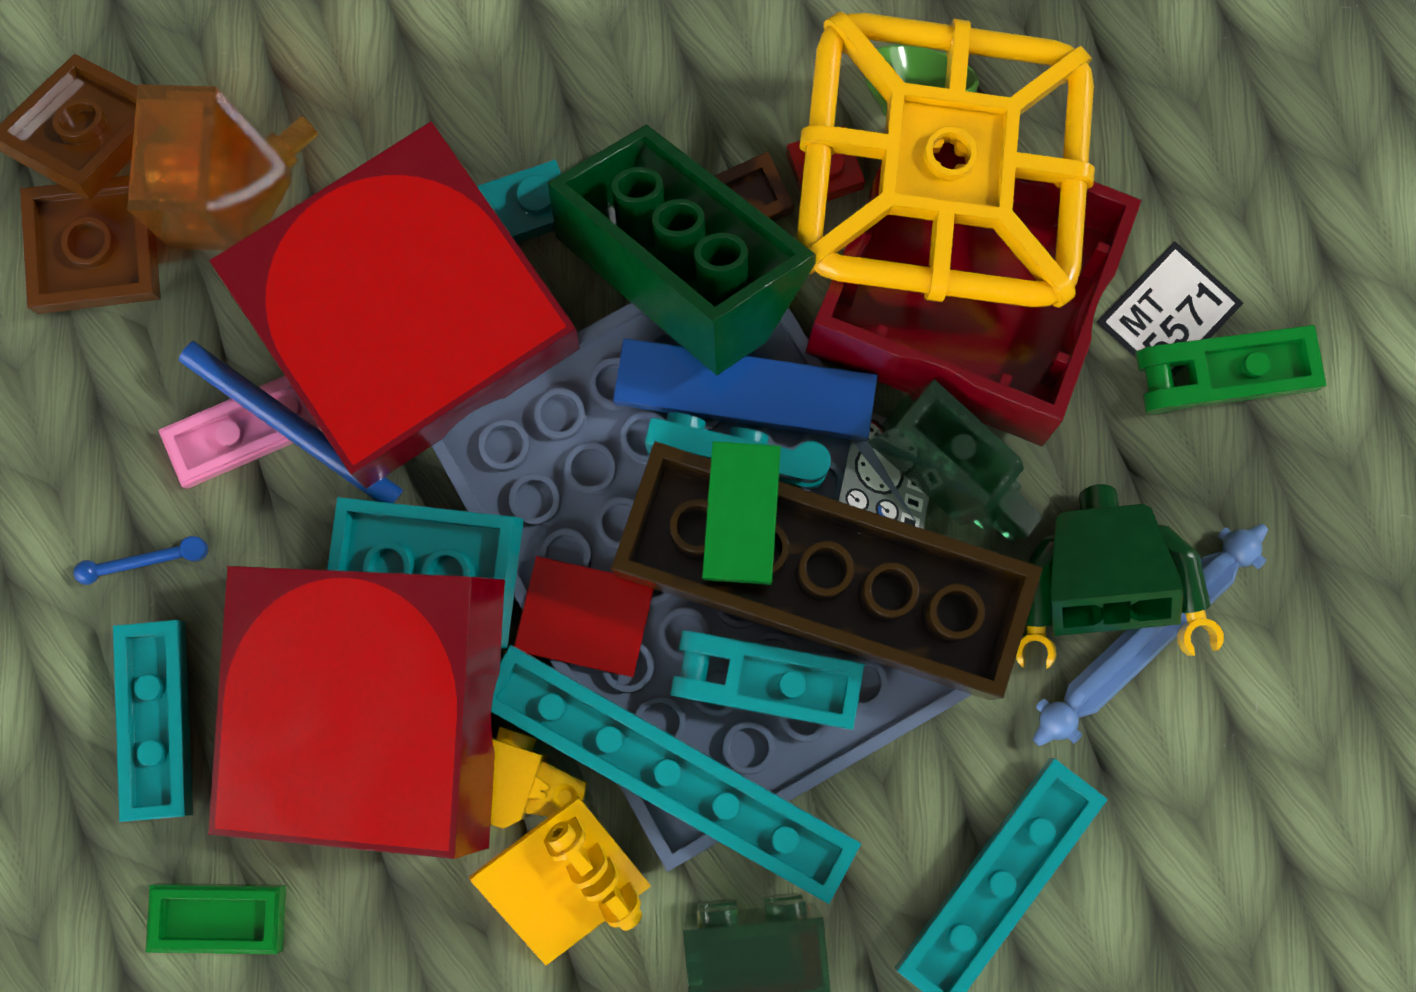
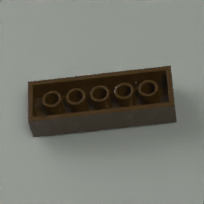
[611,441,1043,700]

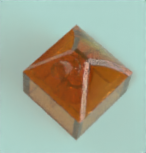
[127,84,319,250]

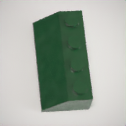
[547,124,816,376]

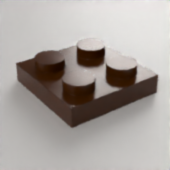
[0,53,173,201]
[20,174,161,314]

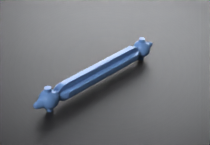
[1032,524,1268,746]

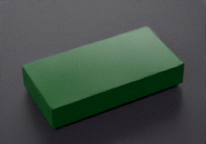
[702,441,781,585]
[145,883,286,954]

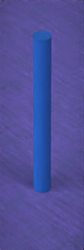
[178,341,404,503]

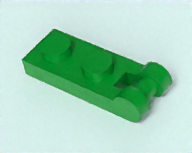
[1135,325,1327,415]

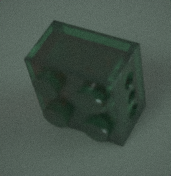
[683,893,831,992]

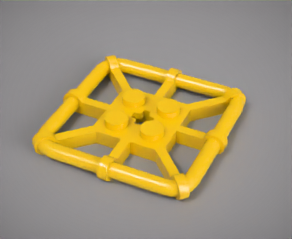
[797,11,1095,308]

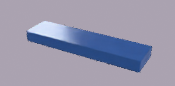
[613,338,877,442]

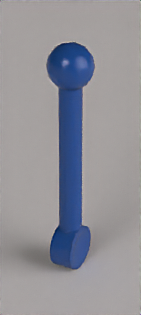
[73,536,208,585]

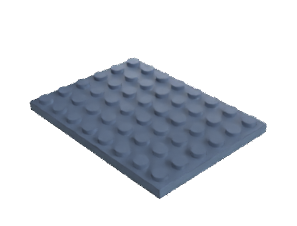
[432,303,972,872]

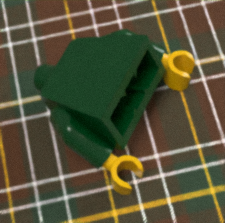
[1016,484,1224,669]

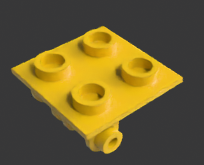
[469,795,651,966]

